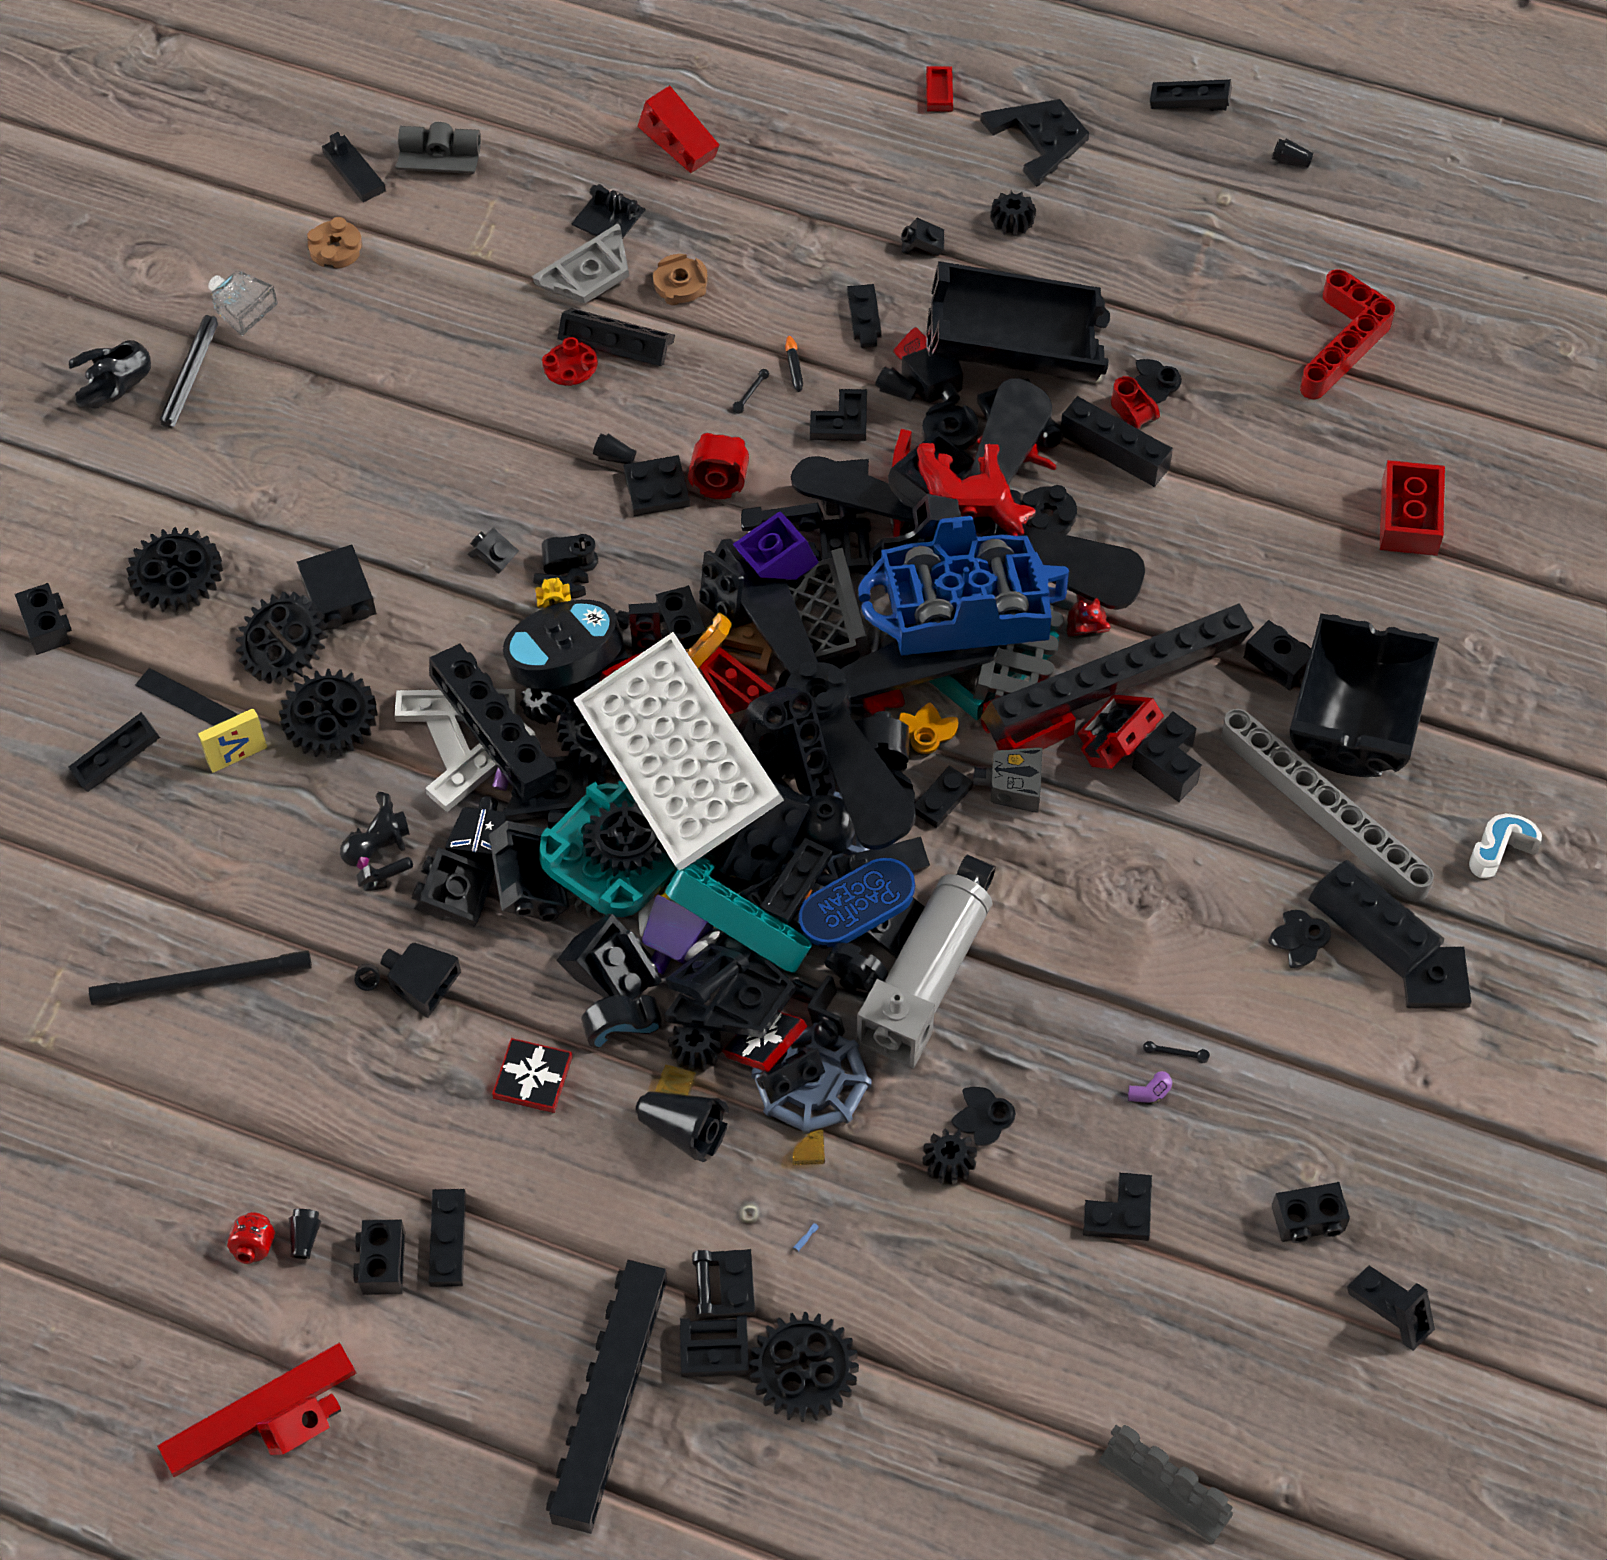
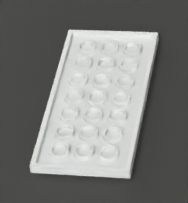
[574,632,784,871]

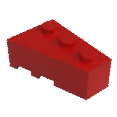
[637,85,720,173]
[699,647,775,743]

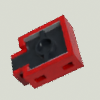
[1077,695,1164,769]

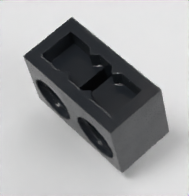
[15,583,72,655]
[655,585,705,649]
[1271,1182,1350,1243]
[353,1219,406,1295]

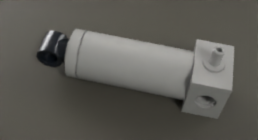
[857,854,996,1069]

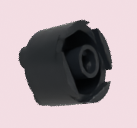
[854,711,909,772]

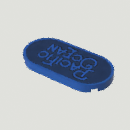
[799,858,916,947]

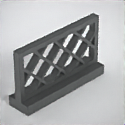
[786,548,872,662]

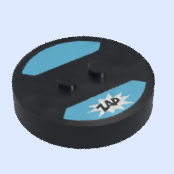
[503,599,623,689]

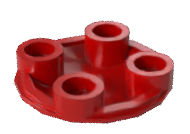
[542,337,598,386]

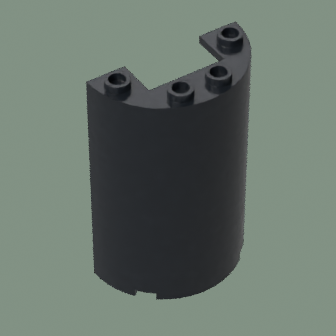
[926,261,1109,382]

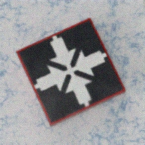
[722,1012,807,1072]
[492,1038,573,1113]

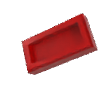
[926,66,953,112]

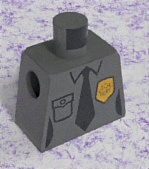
[973,748,1043,813]

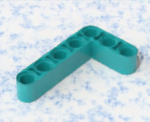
[665,851,812,972]

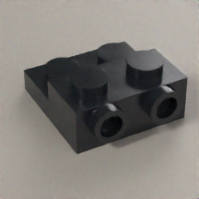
[411,847,495,927]

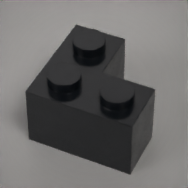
[1132,711,1202,802]

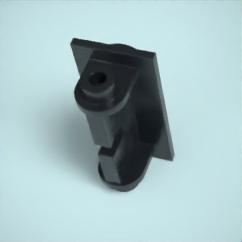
[756,1047,825,1104]

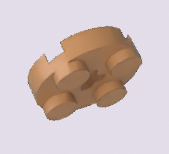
[307,217,362,268]
[653,254,708,305]

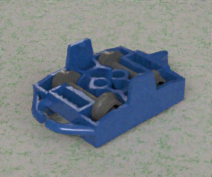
[858,516,1069,655]

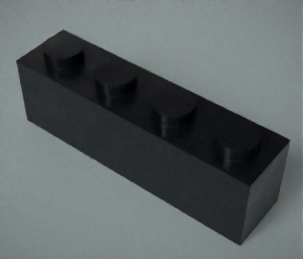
[1061,396,1173,487]

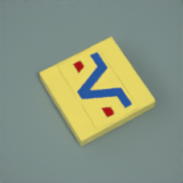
[198,709,267,773]

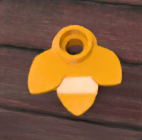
[899,702,959,754]

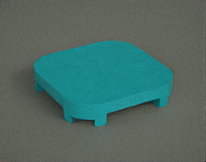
[539,780,678,918]

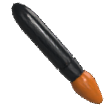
[785,336,803,392]

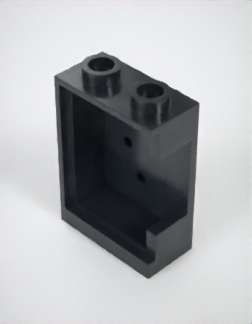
[489,820,570,922]

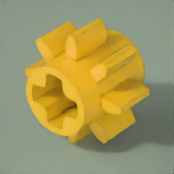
[535,578,571,608]

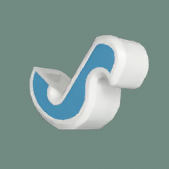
[1469,813,1542,879]

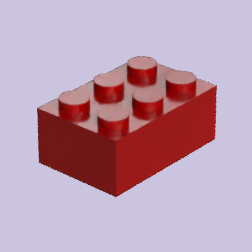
[1379,460,1445,556]

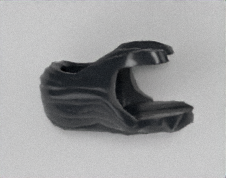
[69,340,151,409]

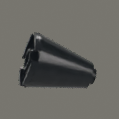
[636,1091,729,1162]

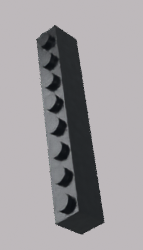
[546,1260,667,1534]

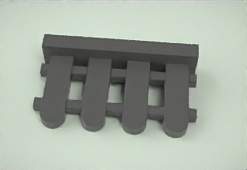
[973,605,1064,702]
[1098,1425,1233,1544]

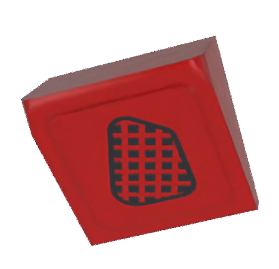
[893,327,927,360]

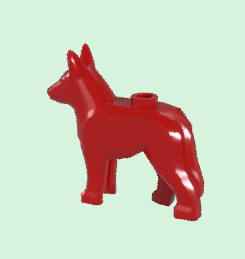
[917,443,1036,536]

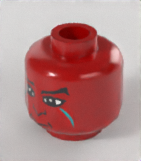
[227,1212,275,1264]

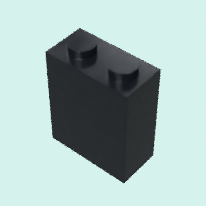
[297,544,377,631]

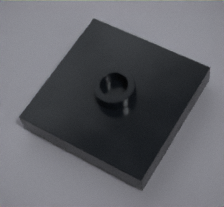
[1403,947,1472,1008]

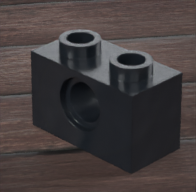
[1243,620,1311,691]

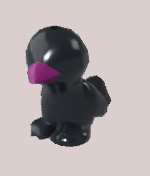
[340,791,410,870]

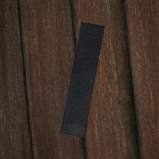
[135,668,239,726]

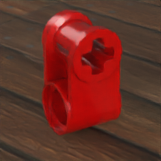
[1111,376,1160,429]

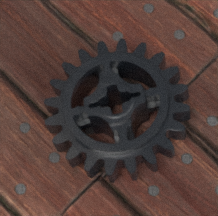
[583,801,667,878]

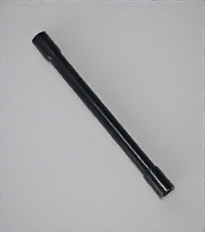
[89,950,312,1005]

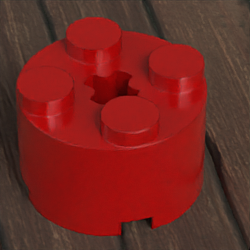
[688,433,749,499]

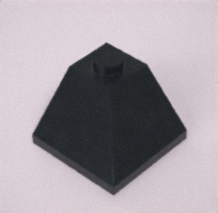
[556,914,651,998]

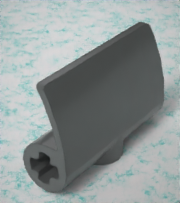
[395,122,481,174]

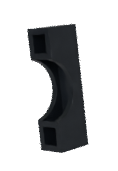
[868,494,962,569]

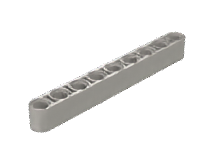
[1221,709,1434,902]

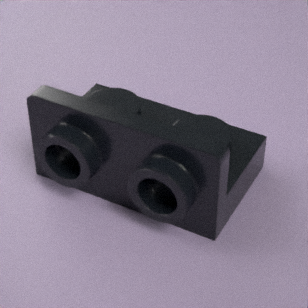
[588,930,662,1000]

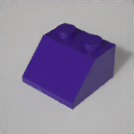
[733,511,819,580]

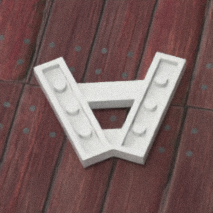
[395,689,535,812]

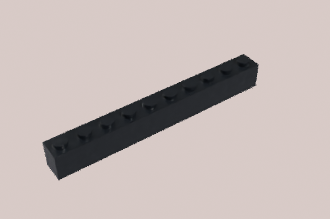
[981,603,1254,742]

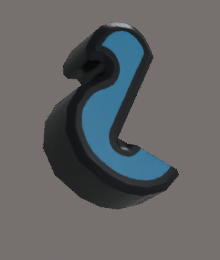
[581,995,663,1049]

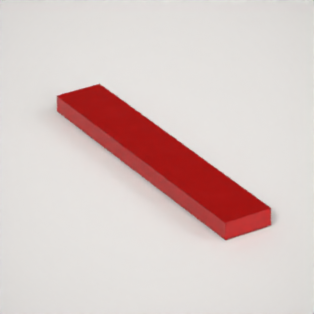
[157,1342,357,1477]

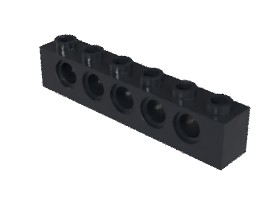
[429,643,557,801]

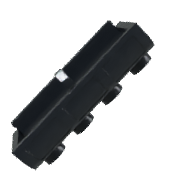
[888,430,975,508]
[1308,860,1445,978]

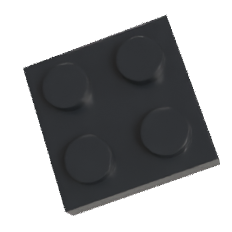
[623,455,690,516]

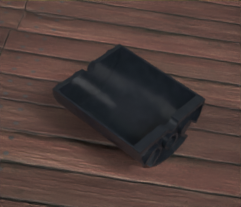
[1290,613,1439,777]

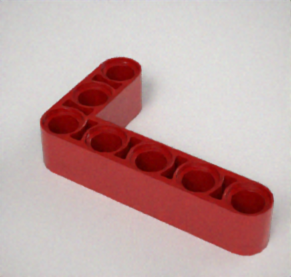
[1300,269,1395,400]

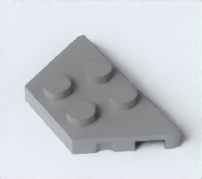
[532,224,629,304]

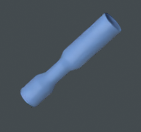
[793,1223,819,1252]

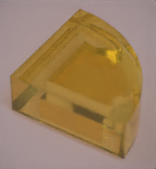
[792,1130,825,1165]

